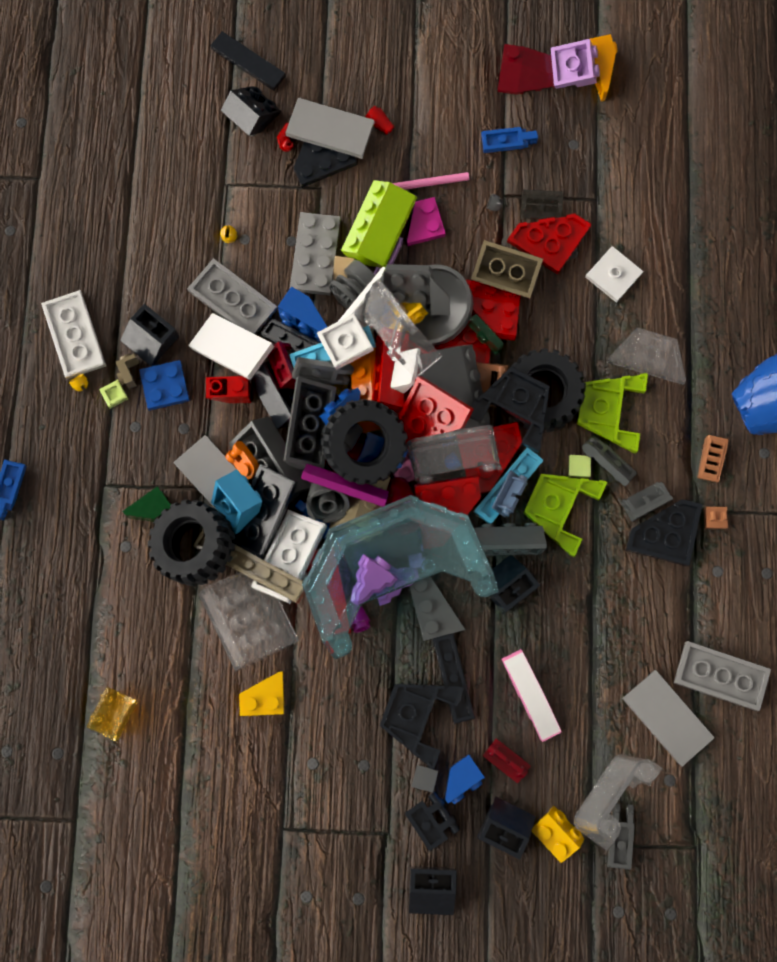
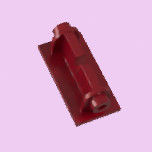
[483,738,531,784]

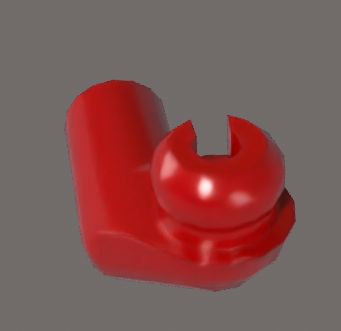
[277,123,293,152]

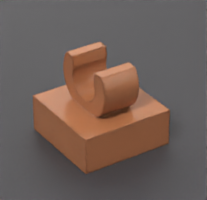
[704,507,728,529]

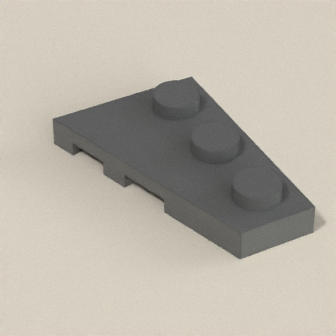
[409,573,465,641]

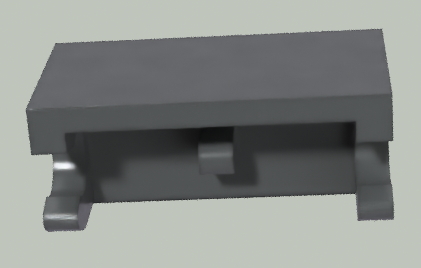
[621,482,673,522]

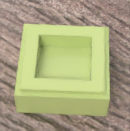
[99,380,128,409]
[568,455,591,478]

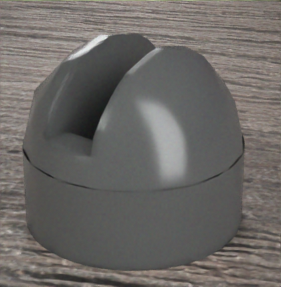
[487,193,503,211]

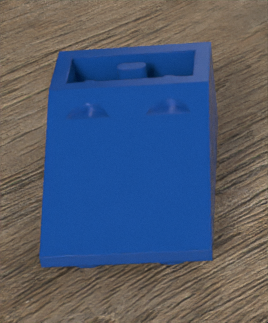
[278,286,327,343]

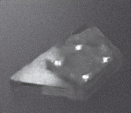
[607,328,686,385]

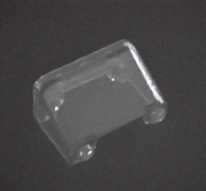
[574,754,662,851]

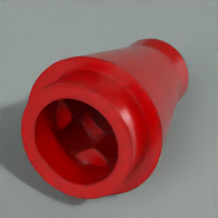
[365,105,395,135]

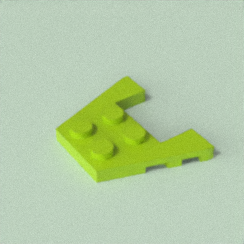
[577,373,648,453]
[524,474,607,557]

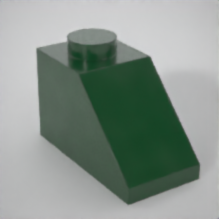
[122,486,171,522]

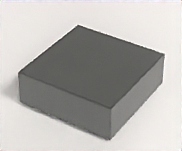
[411,765,438,793]

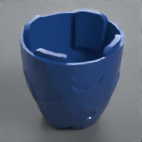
[731,354,777,435]

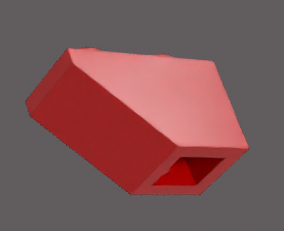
[206,376,251,404]

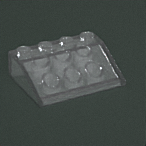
[198,573,299,672]

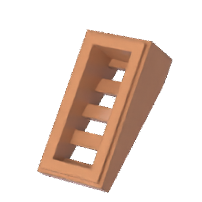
[697,435,729,483]

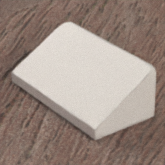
[391,347,420,393]

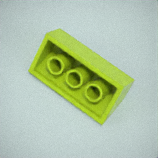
[341,180,417,268]

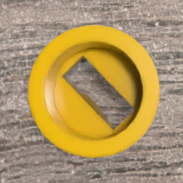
[220,225,237,243]
[69,374,88,391]

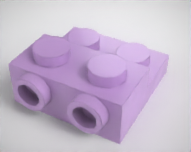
[551,39,600,89]

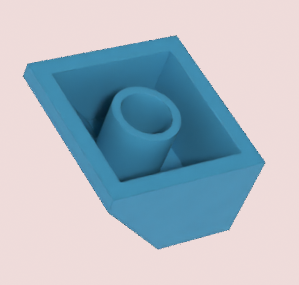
[211,469,262,534]

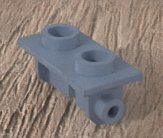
[492,470,528,517]

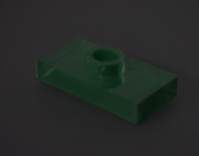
[469,314,504,355]

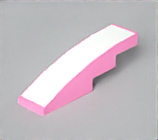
[502,649,562,742]

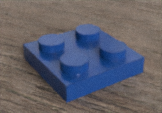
[139,360,190,411]

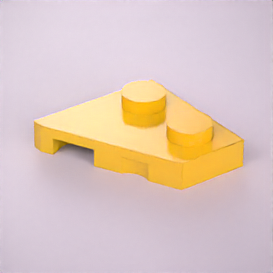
[239,671,284,716]

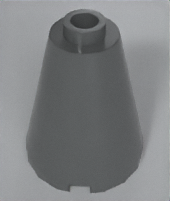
[306,466,350,523]

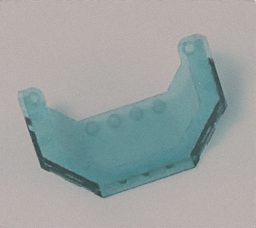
[302,495,499,660]

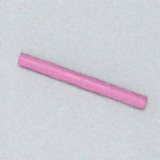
[392,172,469,190]

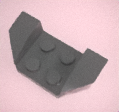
[365,264,450,315]

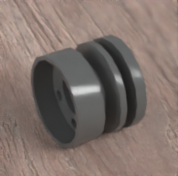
[329,260,376,310]

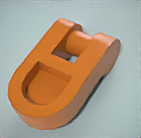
[225,441,259,479]

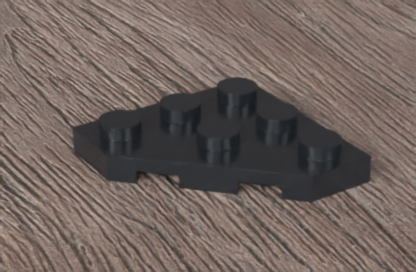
[293,142,357,188]
[625,499,703,567]

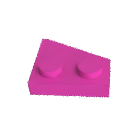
[407,197,445,246]

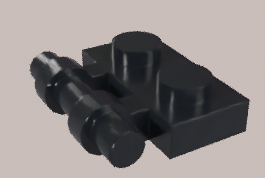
[404,792,460,852]

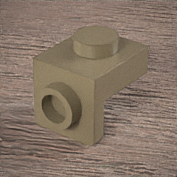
[116,354,140,389]

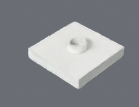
[585,246,644,303]
[317,313,374,370]

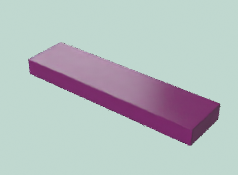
[301,463,389,507]

